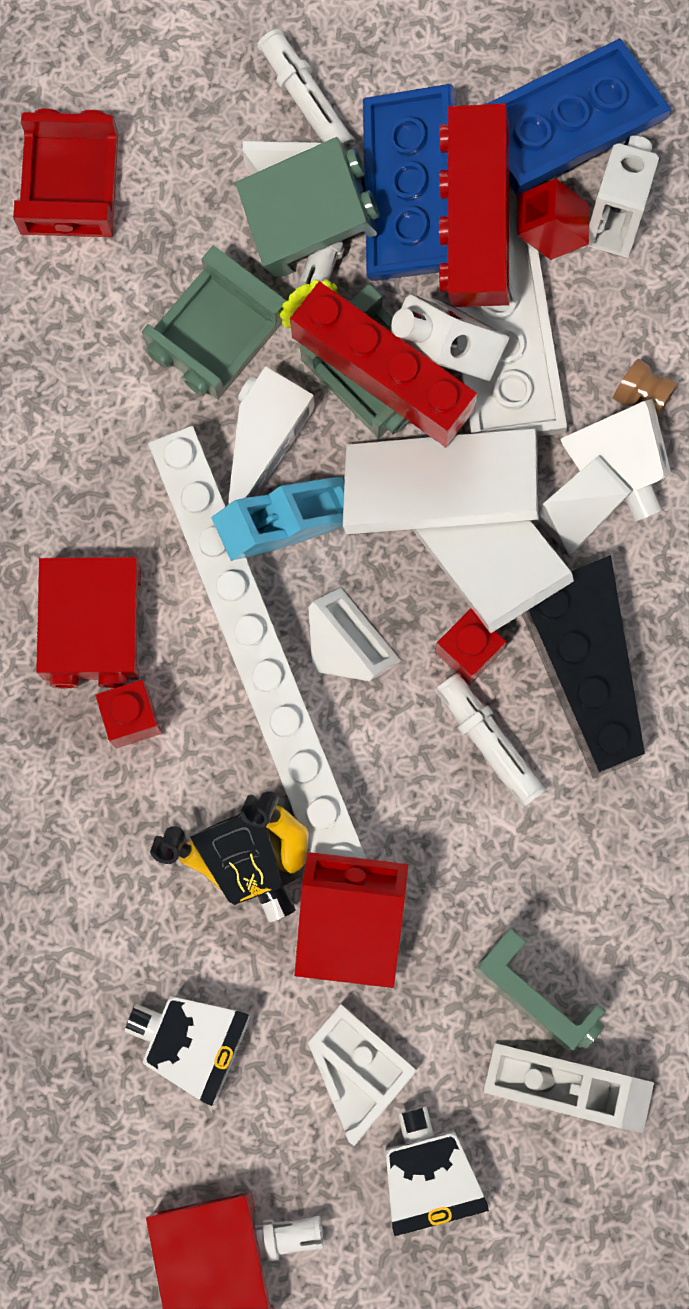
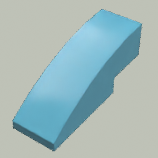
[211,476,345,561]

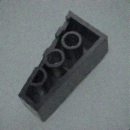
[522,555,645,779]

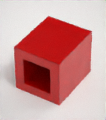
[517,178,589,260]
[435,608,506,686]
[95,680,162,749]

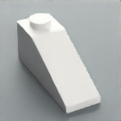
[228,366,315,505]
[483,1043,654,1133]

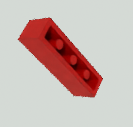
[439,103,510,307]
[290,281,477,448]

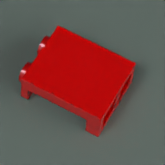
[13,108,119,237]
[36,557,141,689]
[294,852,409,988]
[146,1191,274,1309]

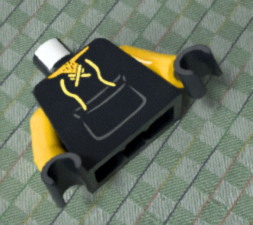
[150,791,308,922]

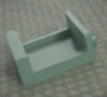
[235,137,380,278]
[142,245,287,400]
[300,284,447,439]
[472,929,606,1051]

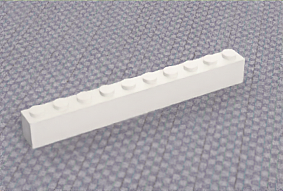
[148,426,366,859]

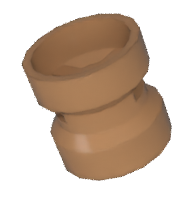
[612,359,678,417]

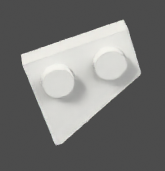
[308,1004,417,1146]

